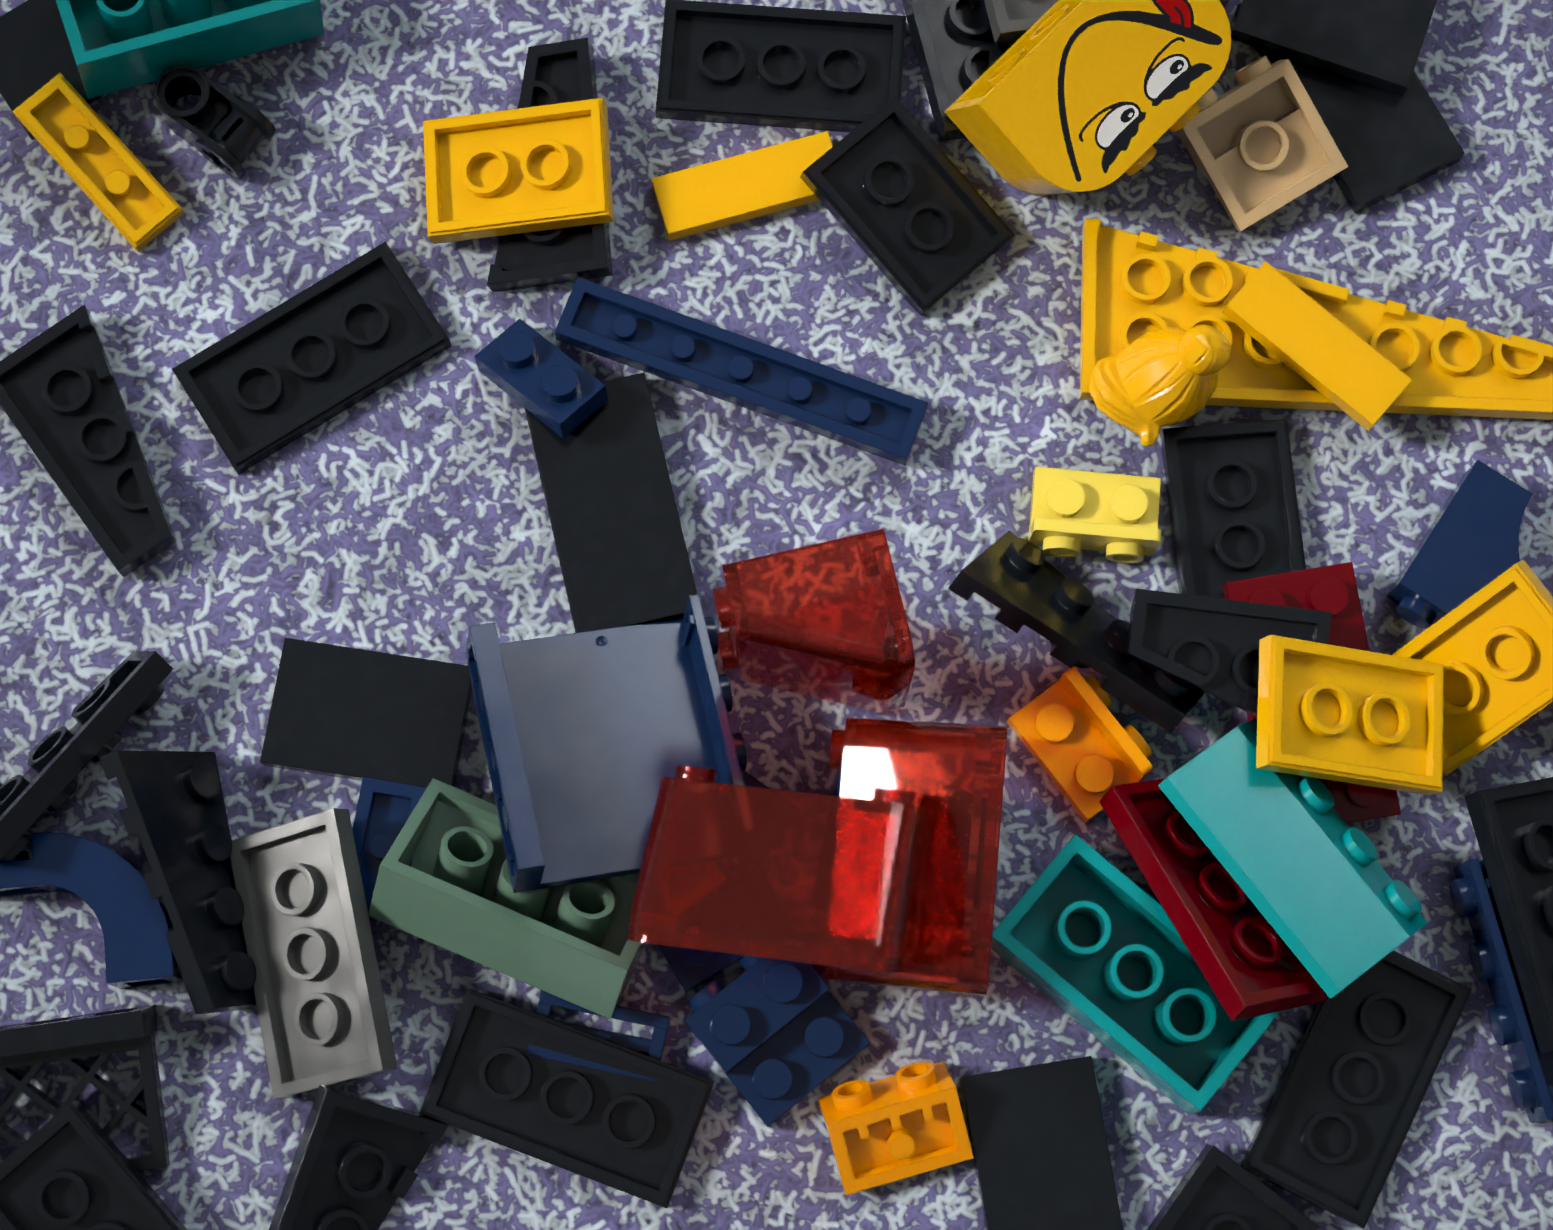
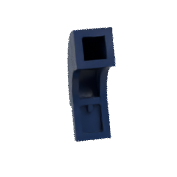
[0,832,184,989]

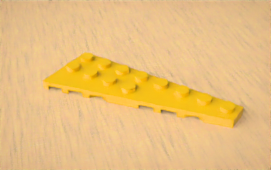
[1079,218,1553,420]

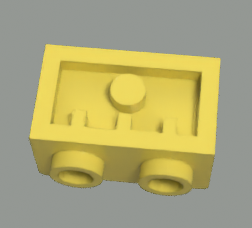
[1028,467,1162,563]

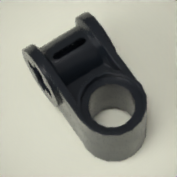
[154,65,276,179]

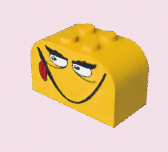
[944,0,1231,195]

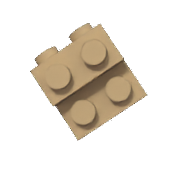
[1177,55,1348,231]

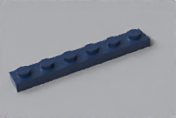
[555,277,928,466]

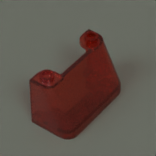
[712,529,915,713]
[813,718,1007,996]
[628,765,931,973]

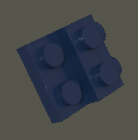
[685,937,870,1127]

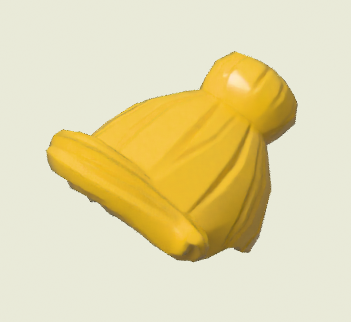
[1089,325,1231,446]

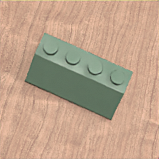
[368,778,672,1020]

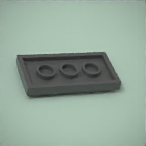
[230,808,398,1100]

